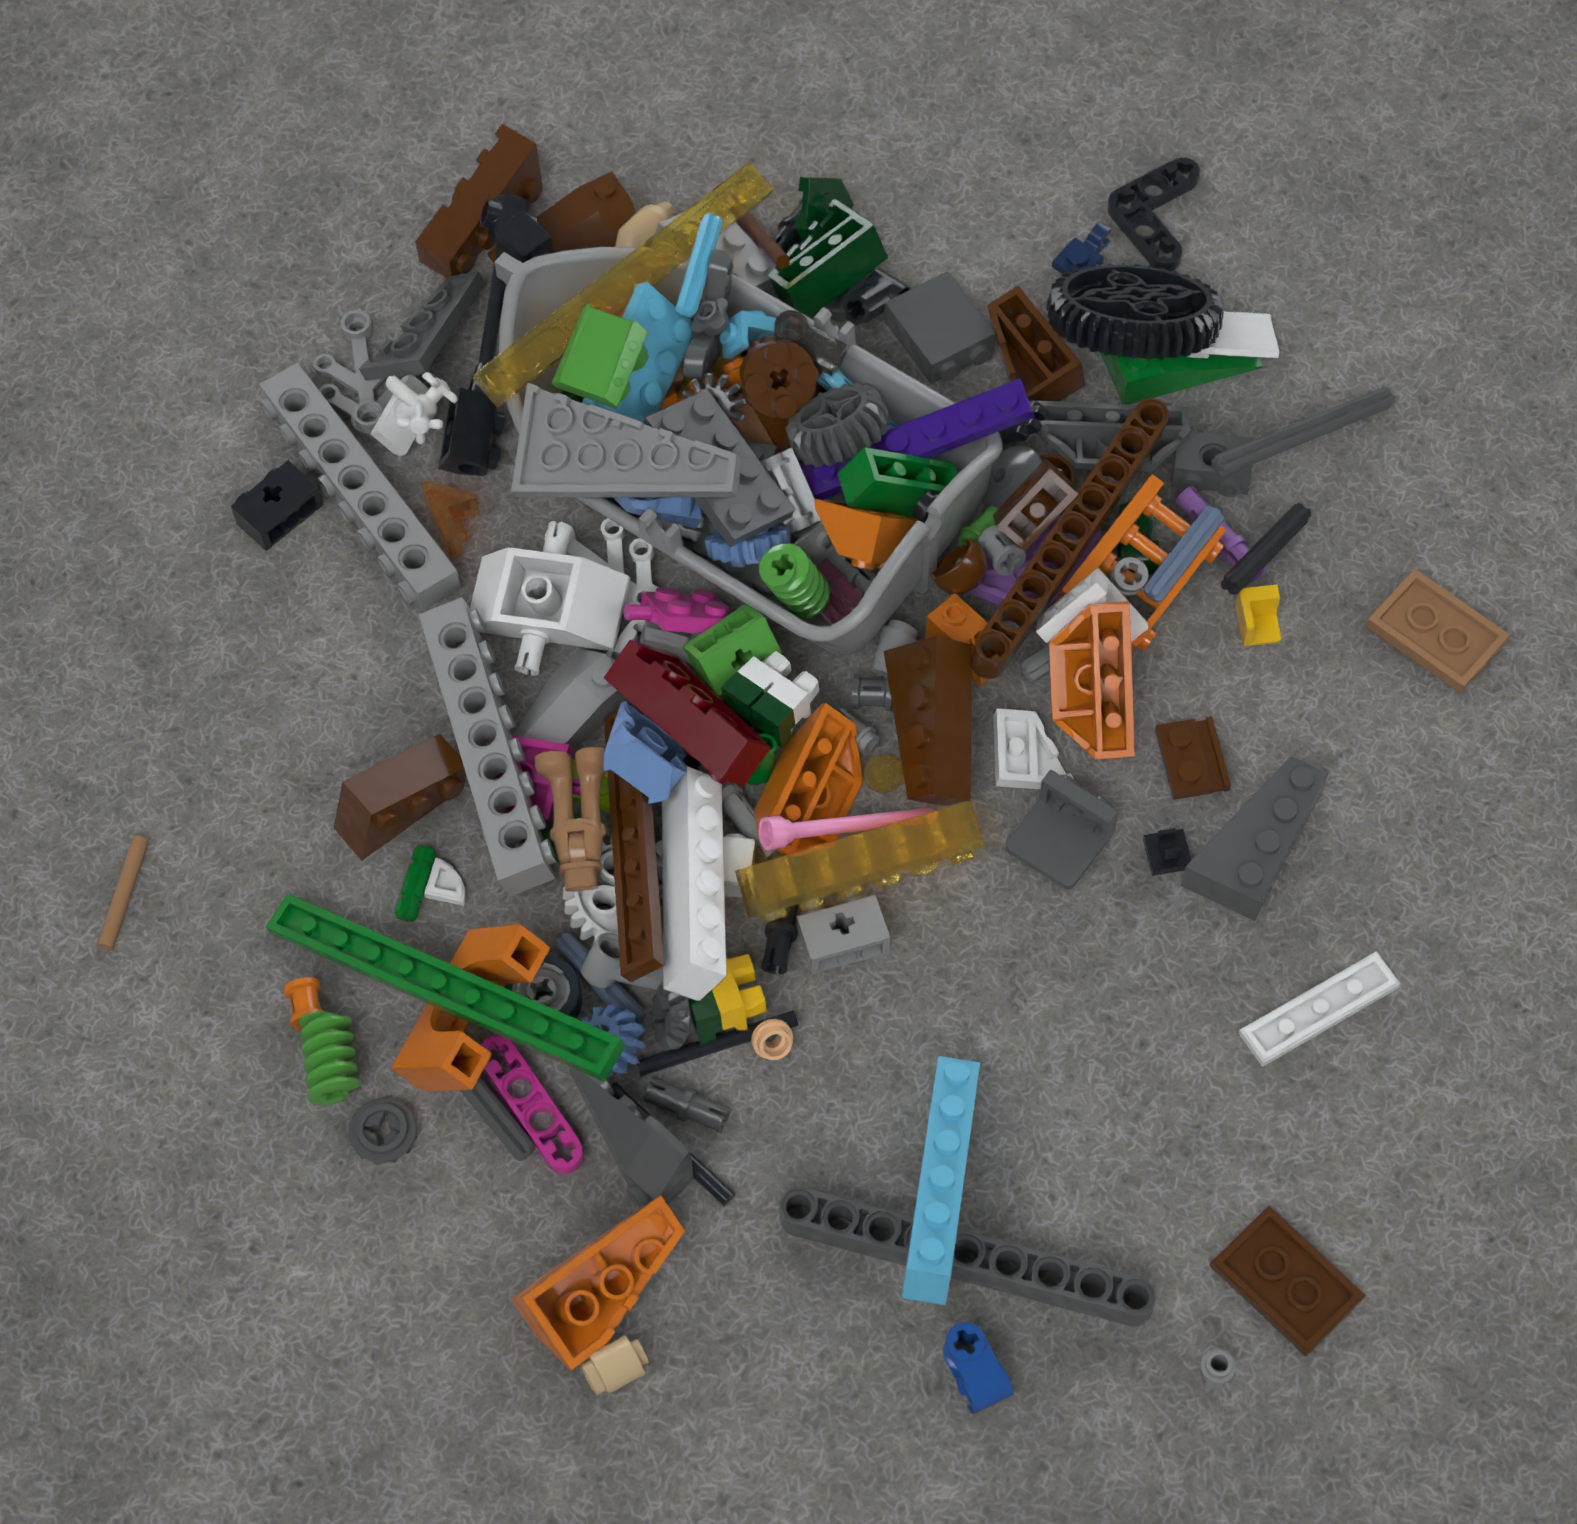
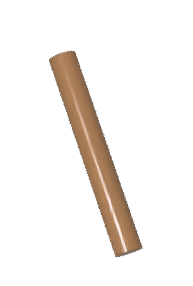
[97,836,148,950]

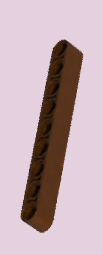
[972,398,1169,679]

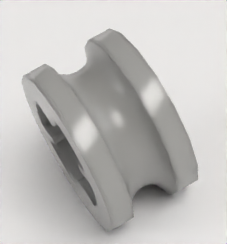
[1110,557,1148,596]

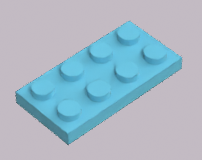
[582,282,694,422]

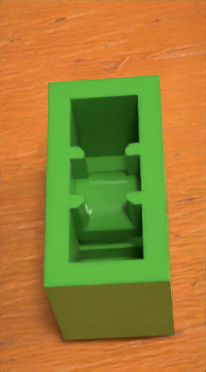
[682,604,782,695]

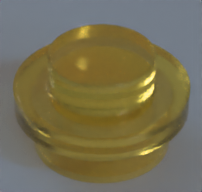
[864,755,904,793]

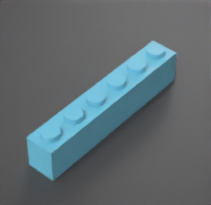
[902,1056,980,1305]

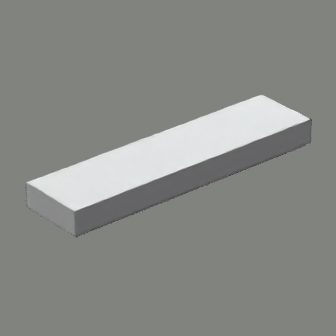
[1239,952,1400,1067]

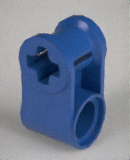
[943,1322,1013,1414]

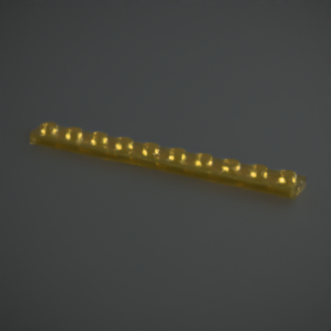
[472,161,774,408]

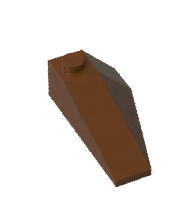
[487,171,649,264]

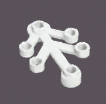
[545,518,659,613]

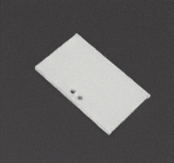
[1187,311,1279,358]

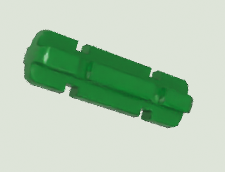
[394,845,436,922]

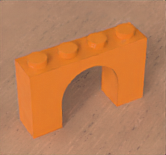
[390,924,550,1091]

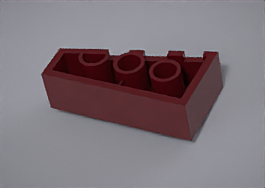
[603,640,771,786]

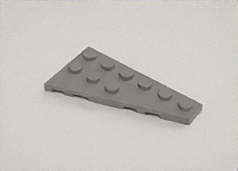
[511,382,742,497]

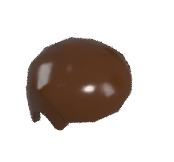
[931,538,988,595]

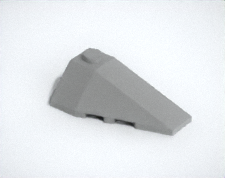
[513,649,630,750]

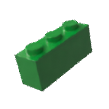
[837,447,957,516]

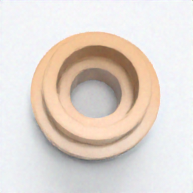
[751,1019,793,1060]

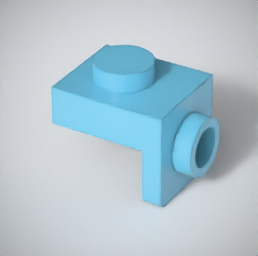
[720,310,781,359]

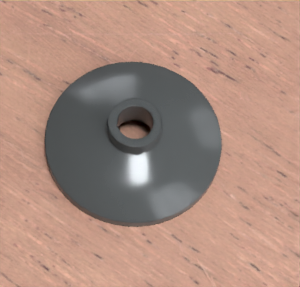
[983,445,1042,509]

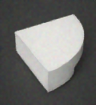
[424,858,466,906]

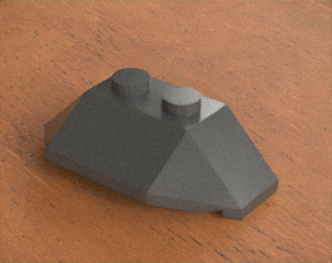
[1037,401,1190,472]

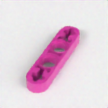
[481,1036,584,1174]

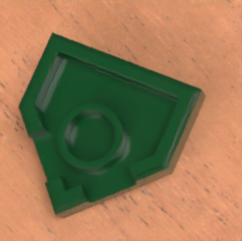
[796,176,854,242]

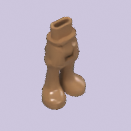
[535,747,607,892]

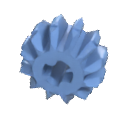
[581,1004,646,1076]

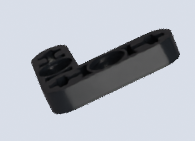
[1107,157,1200,271]

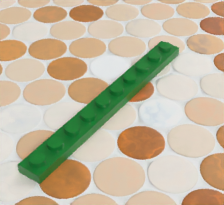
[266,894,626,1082]

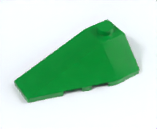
[1100,352,1263,404]

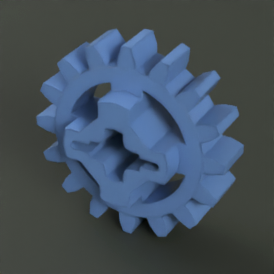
[705,522,791,567]

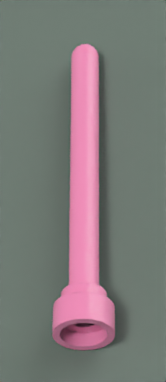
[759,807,937,850]

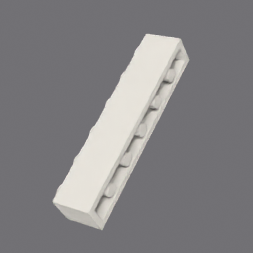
[662,766,726,1001]

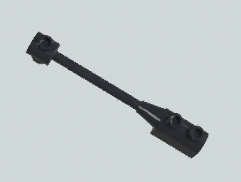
[438,194,537,476]

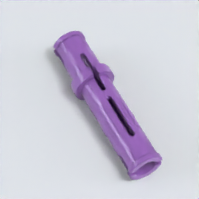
[1175,486,1267,584]

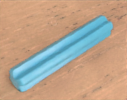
[676,213,723,318]

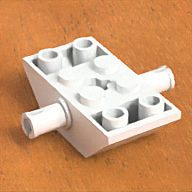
[470,521,631,676]

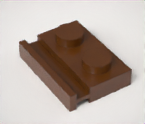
[1155,716,1231,800]

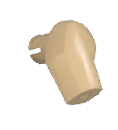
[615,201,676,249]

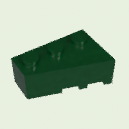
[768,198,888,317]

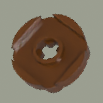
[739,340,819,418]

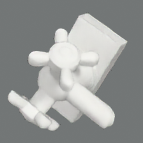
[370,372,458,456]

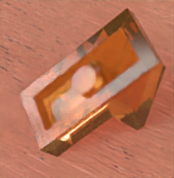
[420,480,480,560]

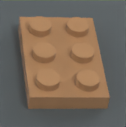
[1366,569,1510,694]

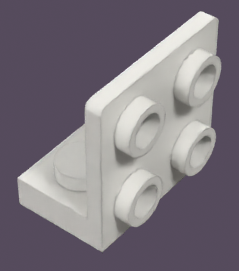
[1036,568,1148,643]

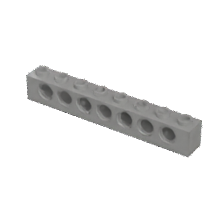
[259,362,461,611]
[419,597,557,897]

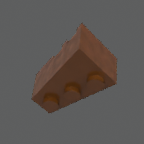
[988,285,1084,402]
[334,734,466,861]

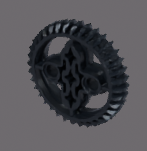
[1047,263,1224,361]

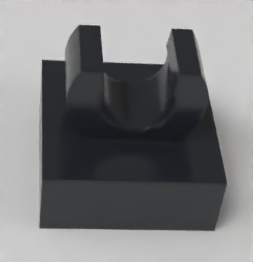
[1143,828,1191,876]

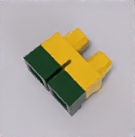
[688,954,767,1045]

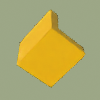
[1235,584,1281,646]

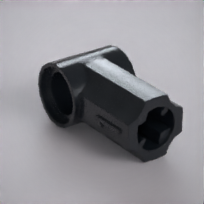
[842,268,910,325]

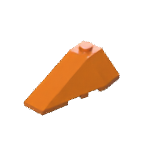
[511,1195,685,1371]

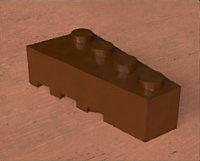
[415,124,543,278]
[884,636,972,806]

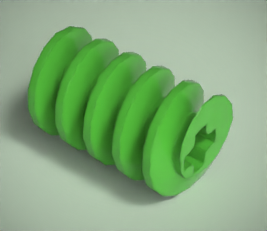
[759,544,830,619]
[299,1011,360,1106]

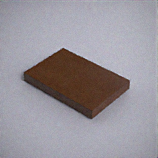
[1209,1206,1366,1357]

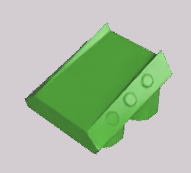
[552,304,649,409]

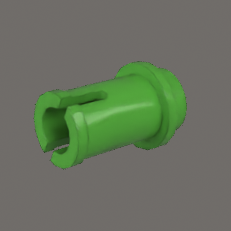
[959,506,998,546]

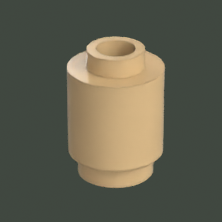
[580,1336,649,1396]

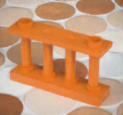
[1055,474,1226,653]

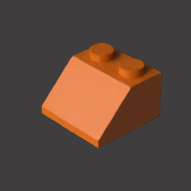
[814,499,917,570]

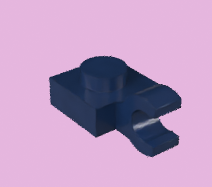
[1052,222,1111,274]

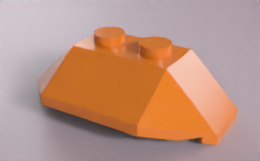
[1048,601,1135,760]
[754,703,863,859]

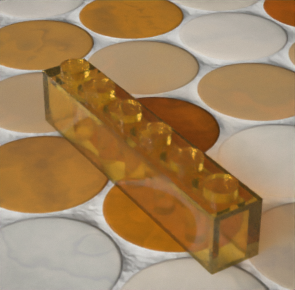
[735,800,985,923]

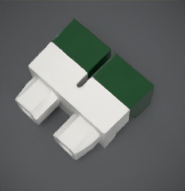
[721,651,819,748]

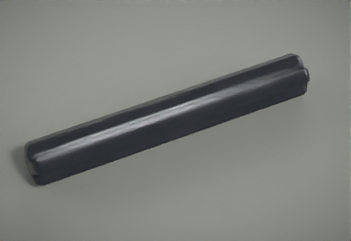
[1221,503,1311,595]

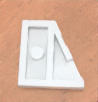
[993,708,1074,789]

